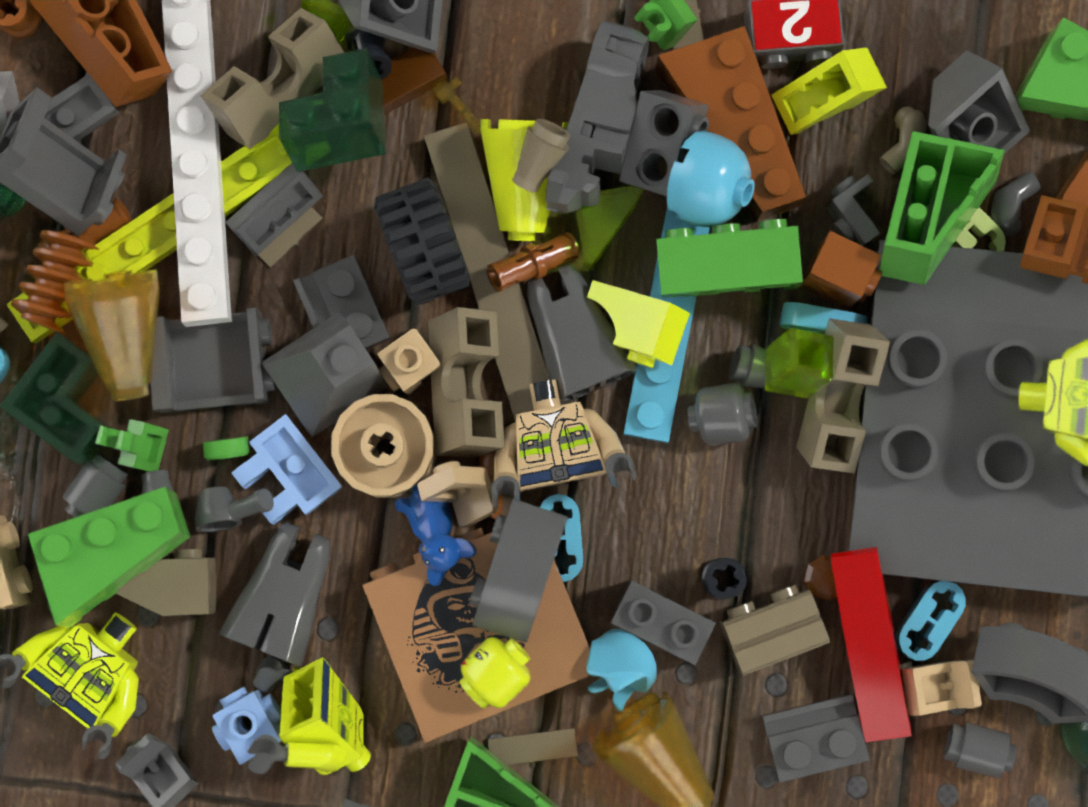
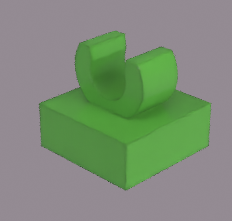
[634,0,698,51]

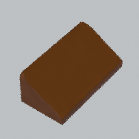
[347,48,448,123]

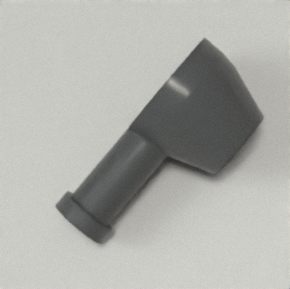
[195,487,274,533]

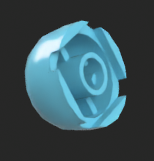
[667,130,755,227]

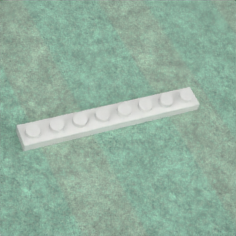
[162,0,232,327]

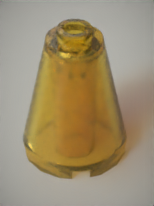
[592,691,714,807]

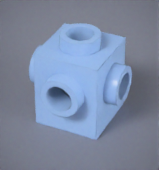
[212,687,282,765]

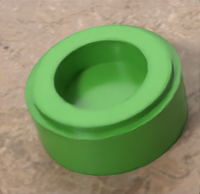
[202,436,250,460]

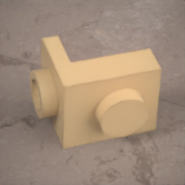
[377,329,440,395]
[417,461,498,527]
[902,660,982,716]

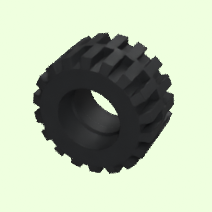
[374,177,470,306]

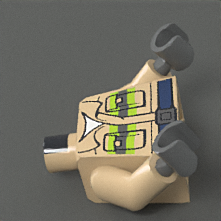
[491,380,637,507]

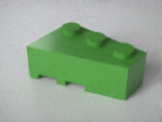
[1015,18,1088,121]
[880,131,1005,285]
[656,219,803,298]
[28,487,190,628]
[444,735,559,807]

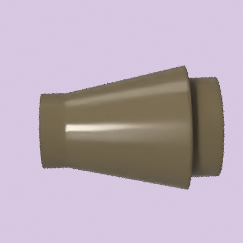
[512,118,570,192]

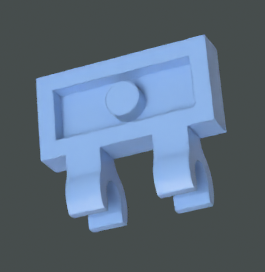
[232,414,343,526]

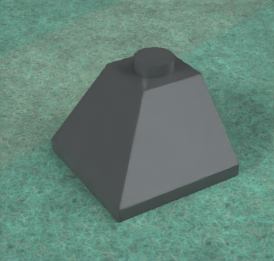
[339,0,443,54]
[928,50,1030,154]
[262,312,388,438]

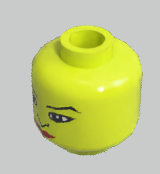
[459,637,531,709]

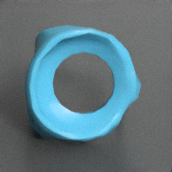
[586,629,657,711]

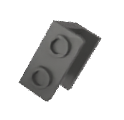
[0,87,127,236]
[145,308,276,414]

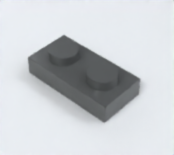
[44,74,120,142]

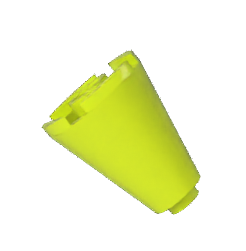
[480,119,569,241]

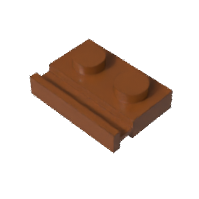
[1020,195,1088,284]

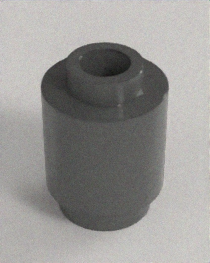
[62,453,129,518]
[944,722,1017,779]

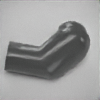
[991,171,1041,237]

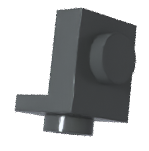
[826,174,880,247]
[115,734,199,807]

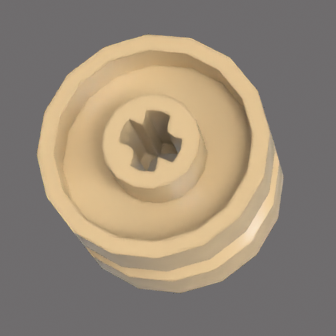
[331,394,436,498]

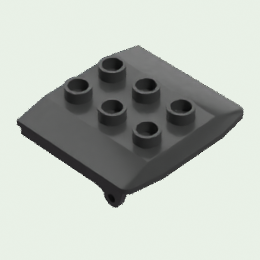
[848,240,1088,597]

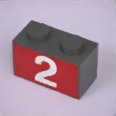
[744,0,845,69]

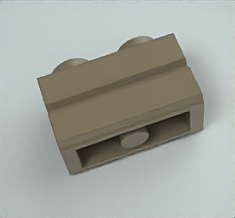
[720,584,830,676]

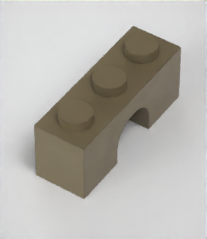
[200,8,349,149]
[428,307,505,458]
[796,318,890,474]

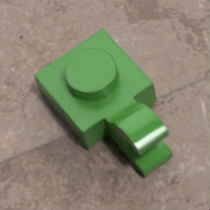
[95,419,169,472]

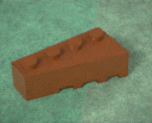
[29,0,173,107]

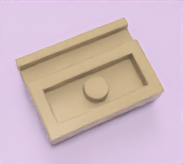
[0,515,33,609]

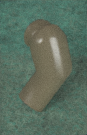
[879,106,927,175]

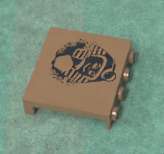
[362,528,590,743]

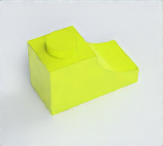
[772,47,887,135]
[587,280,690,368]

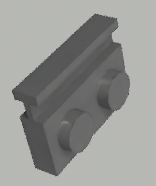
[293,255,391,350]
[761,693,870,783]

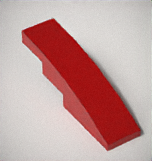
[831,547,912,743]

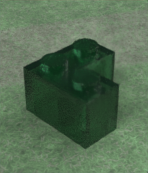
[279,48,386,172]
[0,332,114,465]

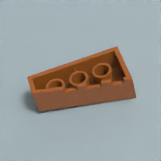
[655,26,806,222]

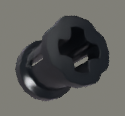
[345,26,392,83]
[701,557,747,600]

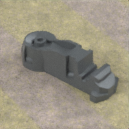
[546,21,649,213]

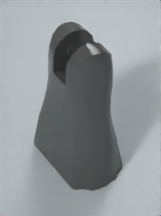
[527,264,639,404]
[218,523,330,667]

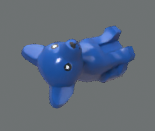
[394,484,477,586]

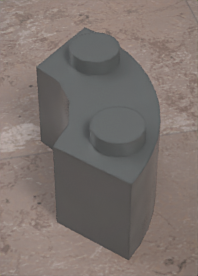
[469,499,568,643]
[972,623,1088,724]

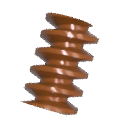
[11,230,99,334]

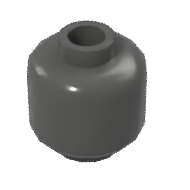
[687,383,758,446]

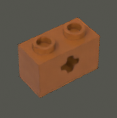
[799,231,883,310]

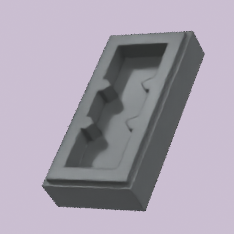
[225,162,323,256]

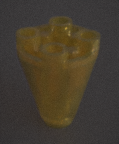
[63,270,160,401]

